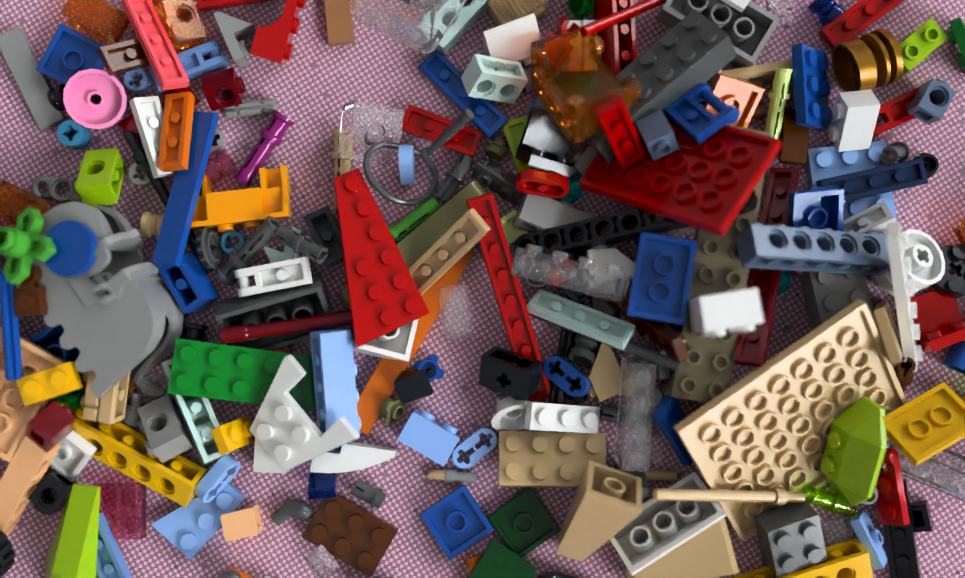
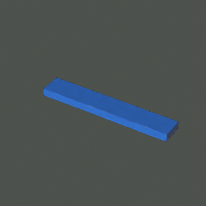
[152,112,219,267]

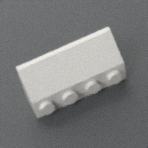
[610,471,727,576]

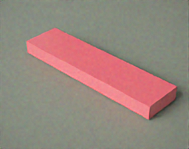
[121,0,190,91]

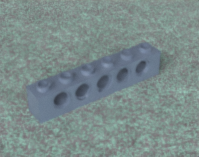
[735,222,890,276]

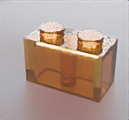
[61,0,130,45]

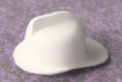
[491,396,547,432]

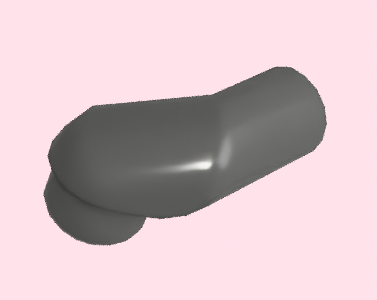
[270,499,312,526]

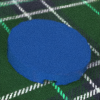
[45,220,98,277]

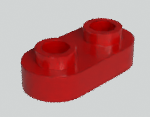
[516,168,569,199]

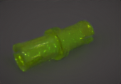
[804,486,858,517]

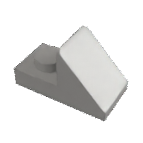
[213,11,256,69]

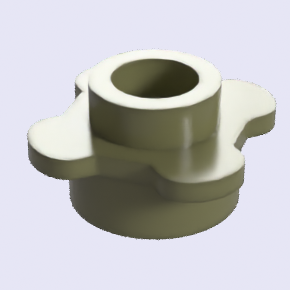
[380,396,405,425]

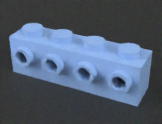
[310,328,361,439]

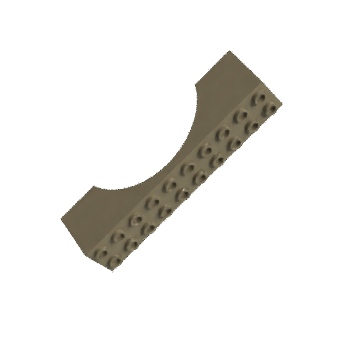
[659,125,771,403]

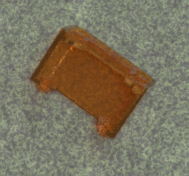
[531,30,642,144]

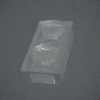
[438,284,473,341]

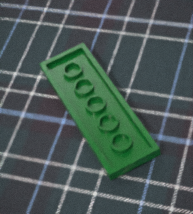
[167,338,316,411]

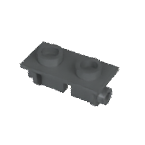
[472,157,522,205]

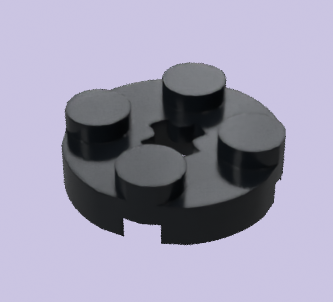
[930,244,965,298]

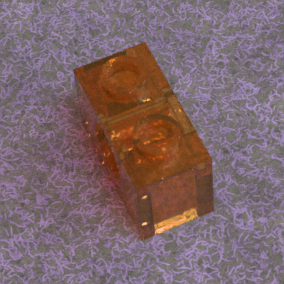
[152,0,207,52]

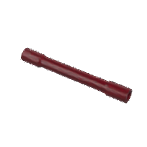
[220,309,353,344]

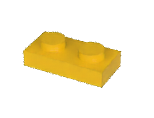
[16,361,83,407]
[211,415,255,455]

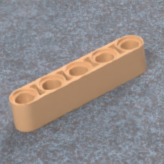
[0,436,61,536]

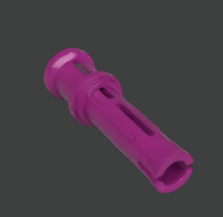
[234,110,294,187]

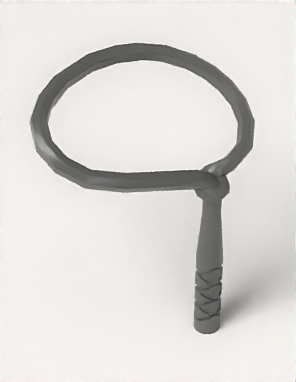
[362,109,474,206]

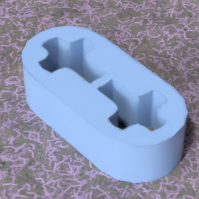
[398,145,415,185]
[452,427,497,469]
[194,454,241,503]

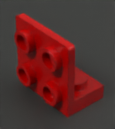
[911,289,965,352]

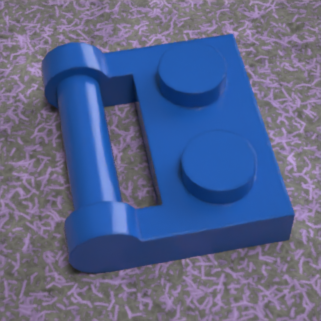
[664,82,740,144]

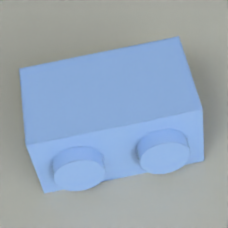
[397,408,460,467]

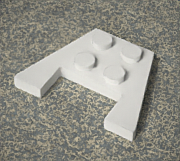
[250,355,360,472]

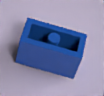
[158,254,221,314]

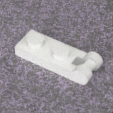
[234,257,313,297]

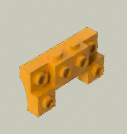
[190,165,292,232]

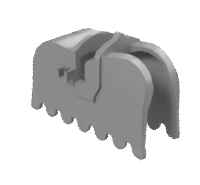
[0,201,184,398]

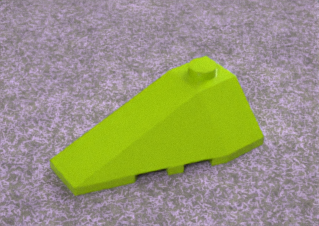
[45,483,101,578]

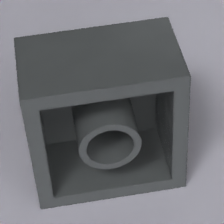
[753,501,828,578]

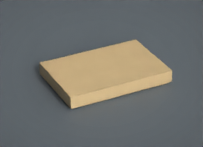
[873,300,903,364]

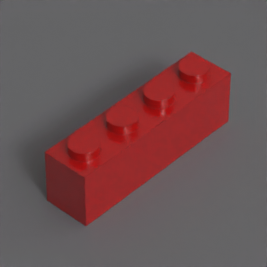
[594,0,637,88]

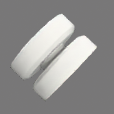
[873,229,945,296]

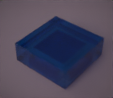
[308,473,338,500]

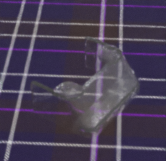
[350,0,467,54]

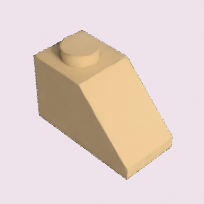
[586,342,629,402]

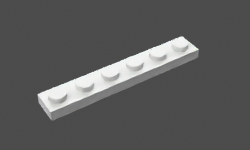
[886,222,923,372]

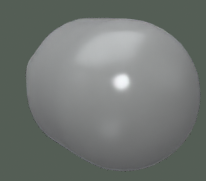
[122,392,144,430]

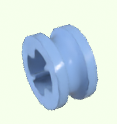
[124,69,152,95]

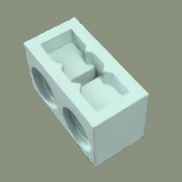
[461,54,528,104]

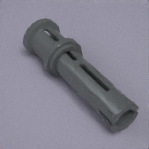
[215,216,281,286]

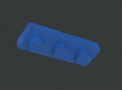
[652,395,693,466]

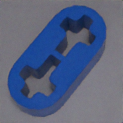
[543,356,591,397]

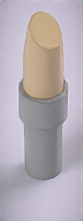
[425,469,476,484]

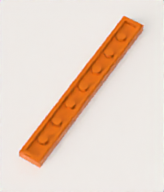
[357,249,475,435]

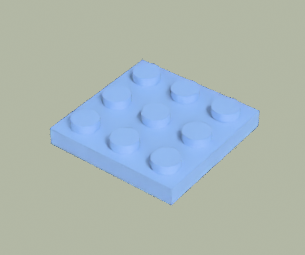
[806,140,896,220]

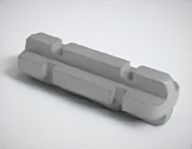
[224,98,277,118]

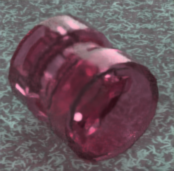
[205,149,238,184]

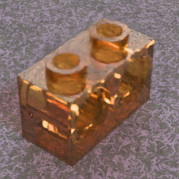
[0,180,53,224]

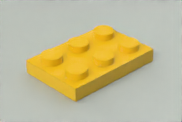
[883,382,965,467]

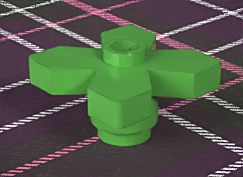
[0,207,56,285]

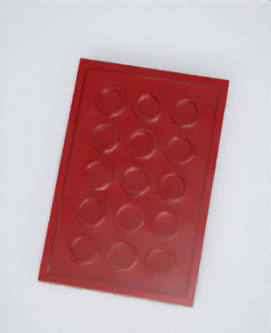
[578,116,782,236]

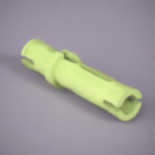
[764,67,793,139]

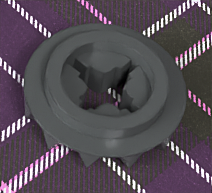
[195,227,223,270]

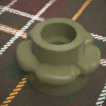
[484,138,509,161]

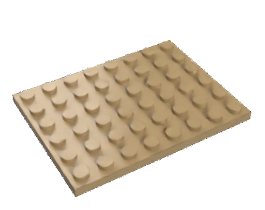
[673,299,908,542]

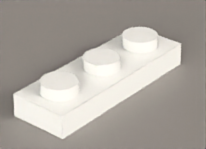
[129,96,176,178]
[524,401,600,433]

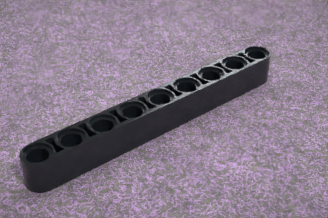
[514,189,758,262]

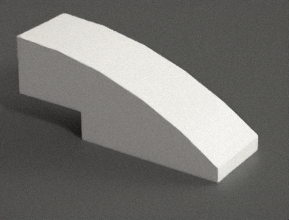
[310,441,398,473]

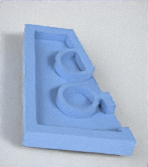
[150,482,246,560]

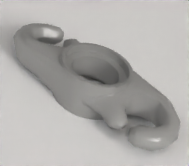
[31,176,83,203]

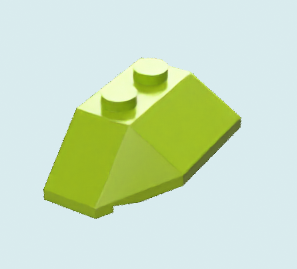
[819,396,886,506]

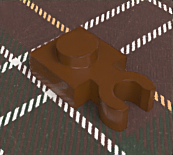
[13,267,48,316]

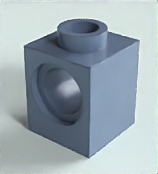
[906,78,957,125]
[635,109,679,161]

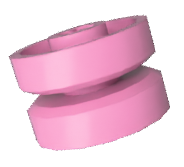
[63,68,129,130]

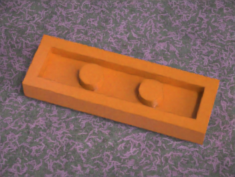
[158,91,195,172]

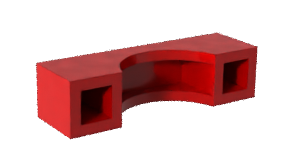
[250,0,307,65]

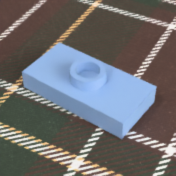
[850,508,888,570]

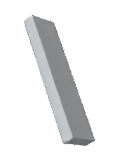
[0,26,67,132]

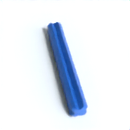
[0,269,23,381]

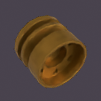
[831,28,904,92]

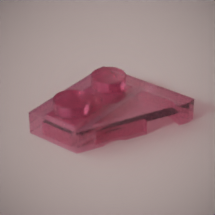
[93,483,146,539]

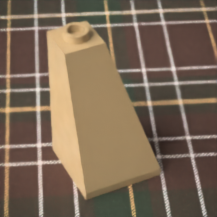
[556,460,642,562]
[624,518,739,578]

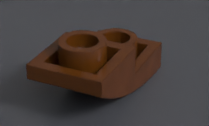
[778,108,809,166]

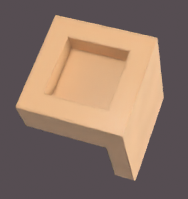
[220,503,263,542]

